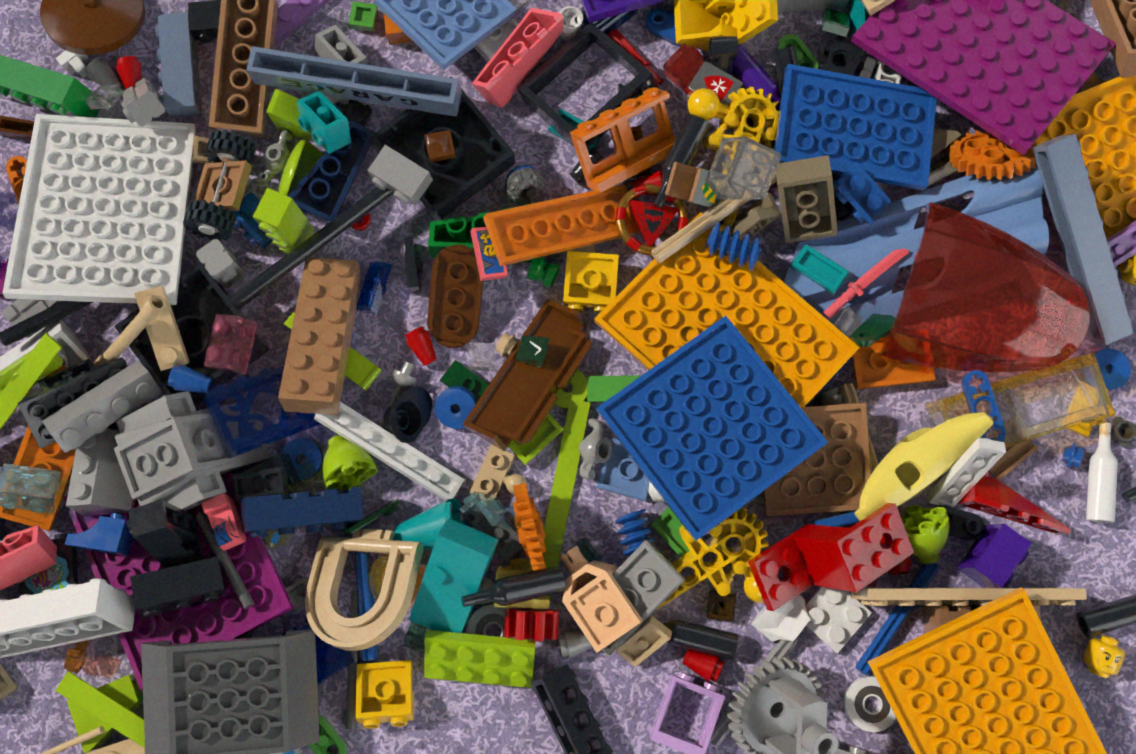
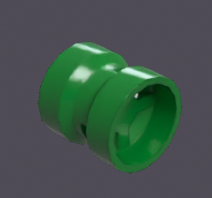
[527,257,560,288]

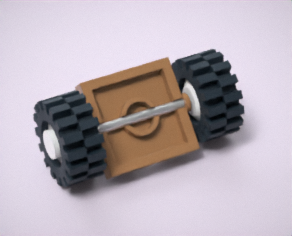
[183,130,256,241]

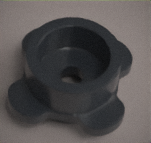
[343,100,372,127]

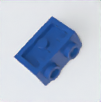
[833,162,892,225]
[230,192,273,249]

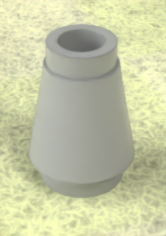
[556,631,592,659]

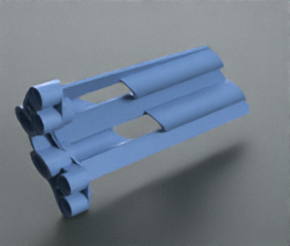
[784,165,1049,333]

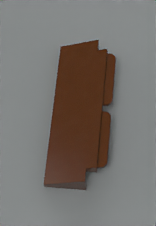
[462,299,592,452]

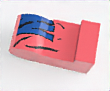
[201,493,246,551]

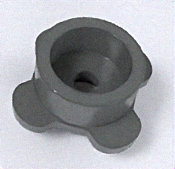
[1110,417,1136,447]

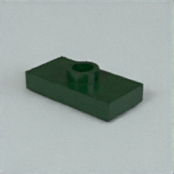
[822,8,849,37]
[440,360,489,402]

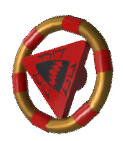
[615,184,689,256]

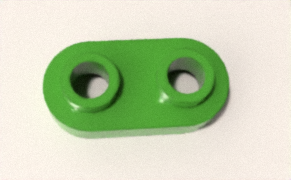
[777,34,818,69]
[309,714,347,754]

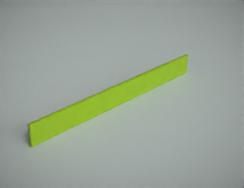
[0,333,62,430]
[543,399,590,603]
[55,671,145,748]

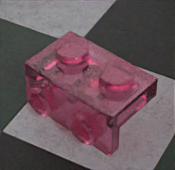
[204,314,258,374]

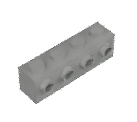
[42,360,162,453]

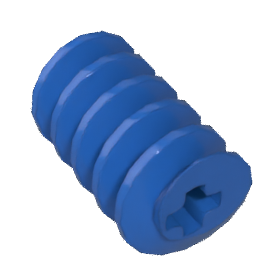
[705,222,764,271]
[615,509,655,556]

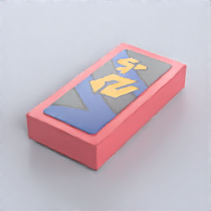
[470,227,508,281]

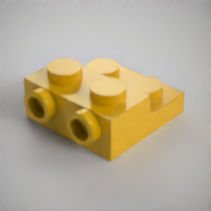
[563,251,619,313]
[356,660,414,729]

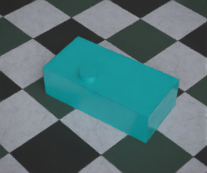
[409,518,499,633]

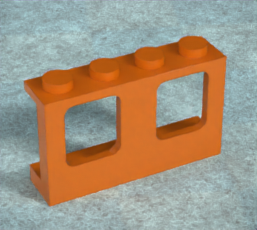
[570,87,677,193]

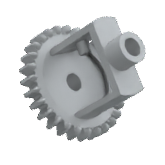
[727,657,838,754]

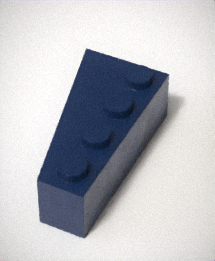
[288,121,375,225]
[241,487,363,538]

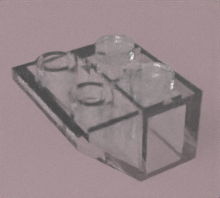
[705,137,782,200]

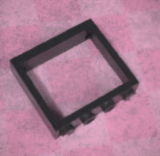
[518,23,655,150]

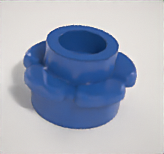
[1062,443,1084,468]

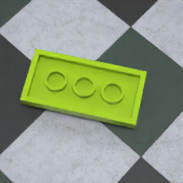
[424,630,536,688]

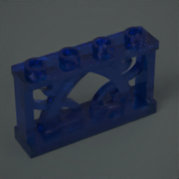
[204,363,321,459]

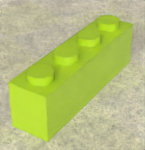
[253,188,315,254]

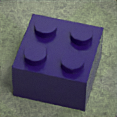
[957,523,1032,588]

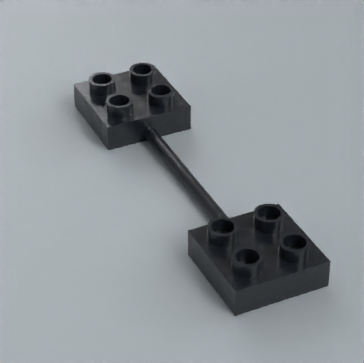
[114,77,516,406]

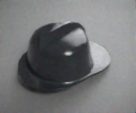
[383,386,433,444]

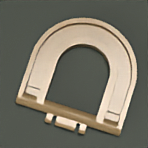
[305,529,423,651]

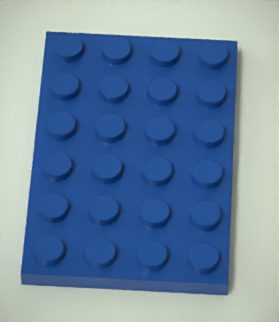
[773,64,937,190]

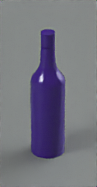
[732,44,781,111]

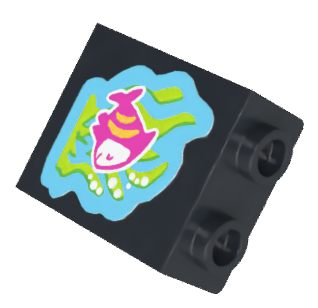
[19,533,78,596]

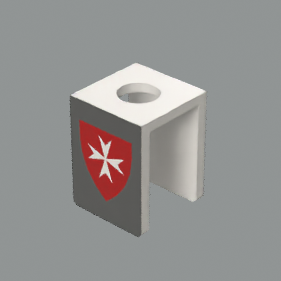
[686,61,743,120]

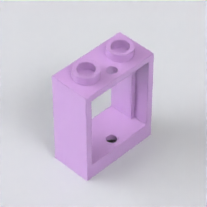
[649,671,725,754]

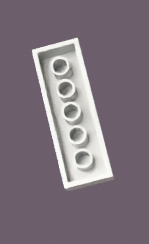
[0,579,135,658]

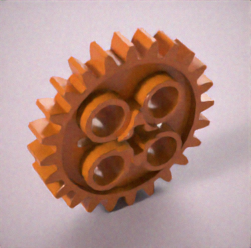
[950,130,1036,180]
[513,483,547,571]

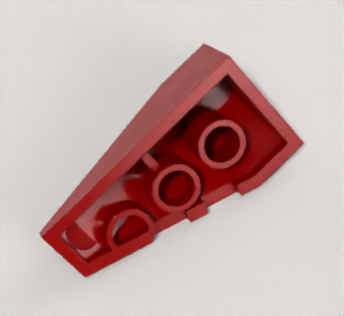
[957,472,1071,535]

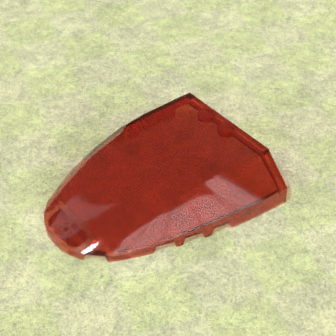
[879,202,1090,372]

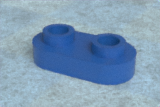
[645,8,684,46]

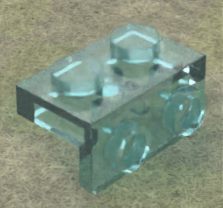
[0,463,62,513]
[460,491,508,526]

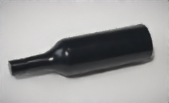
[653,114,710,209]
[461,566,565,607]
[1076,594,1136,638]
[662,619,738,660]

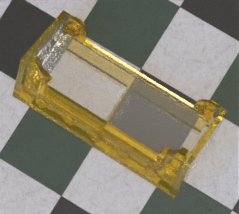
[924,353,1115,447]

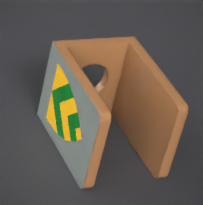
[665,162,726,207]

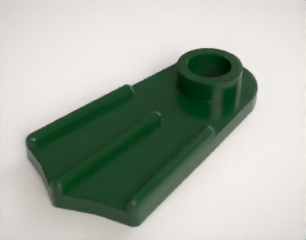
[851,314,902,347]
[342,498,400,535]

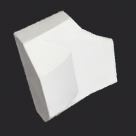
[751,595,811,642]

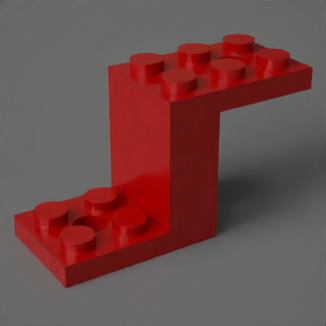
[748,503,914,611]

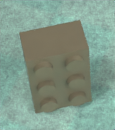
[775,155,838,243]

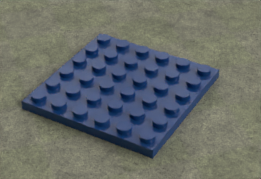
[596,316,828,542]

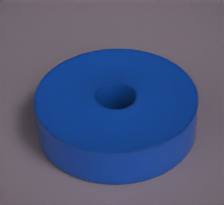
[1085,348,1131,390]
[435,386,477,429]
[281,438,323,481]

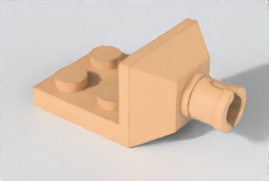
[559,545,643,653]

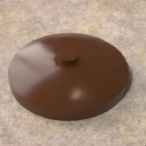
[40,0,145,55]

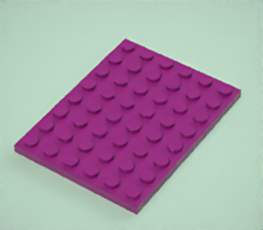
[851,0,1116,155]
[64,471,294,690]

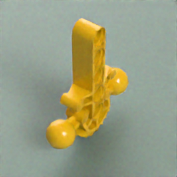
[687,87,780,230]
[654,507,769,612]

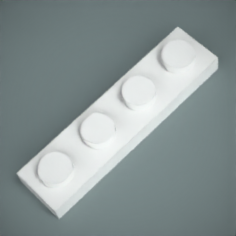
[928,438,1006,507]

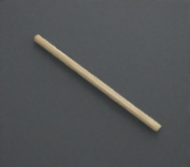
[40,726,105,754]

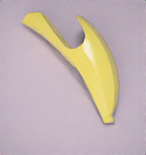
[854,412,993,521]

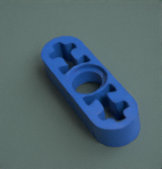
[961,370,1006,442]

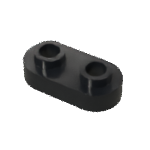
[940,506,985,540]

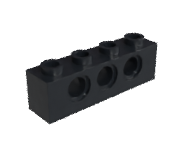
[818,34,863,75]
[530,664,614,754]

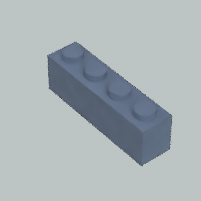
[155,12,202,118]

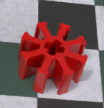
[504,608,559,641]

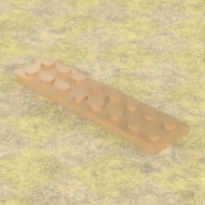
[851,588,1087,606]

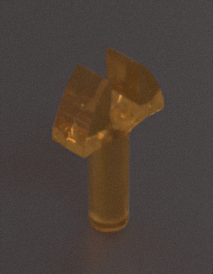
[64,640,90,673]

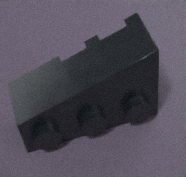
[128,499,204,568]
[130,556,225,621]

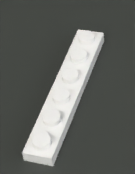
[314,402,465,501]

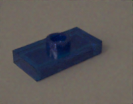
[356,262,392,314]

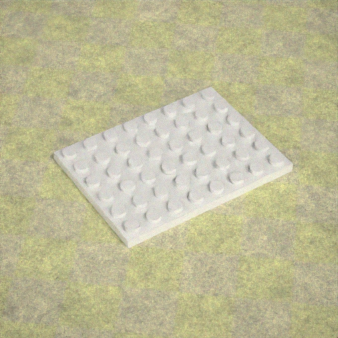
[3,114,196,305]

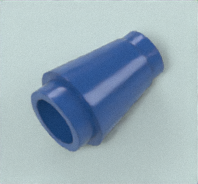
[168,365,212,394]

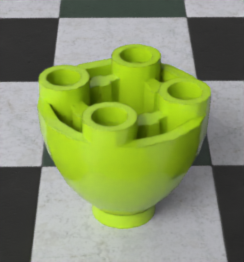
[323,435,378,491]
[901,505,950,564]

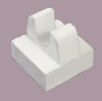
[55,51,90,78]

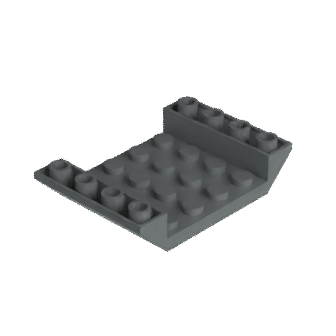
[141,629,320,754]

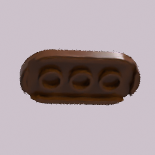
[427,244,484,348]

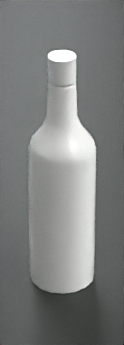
[1086,422,1118,523]

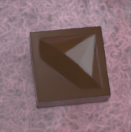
[424,130,456,162]

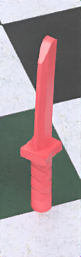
[823,249,909,320]

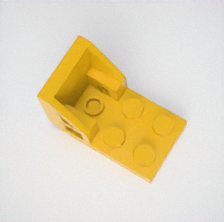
[674,0,778,52]

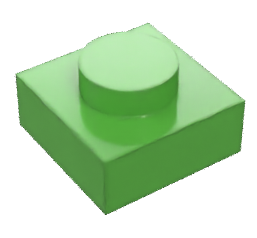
[348,1,379,32]

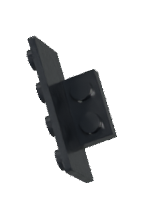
[18,357,128,448]

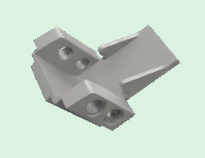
[114,391,271,511]

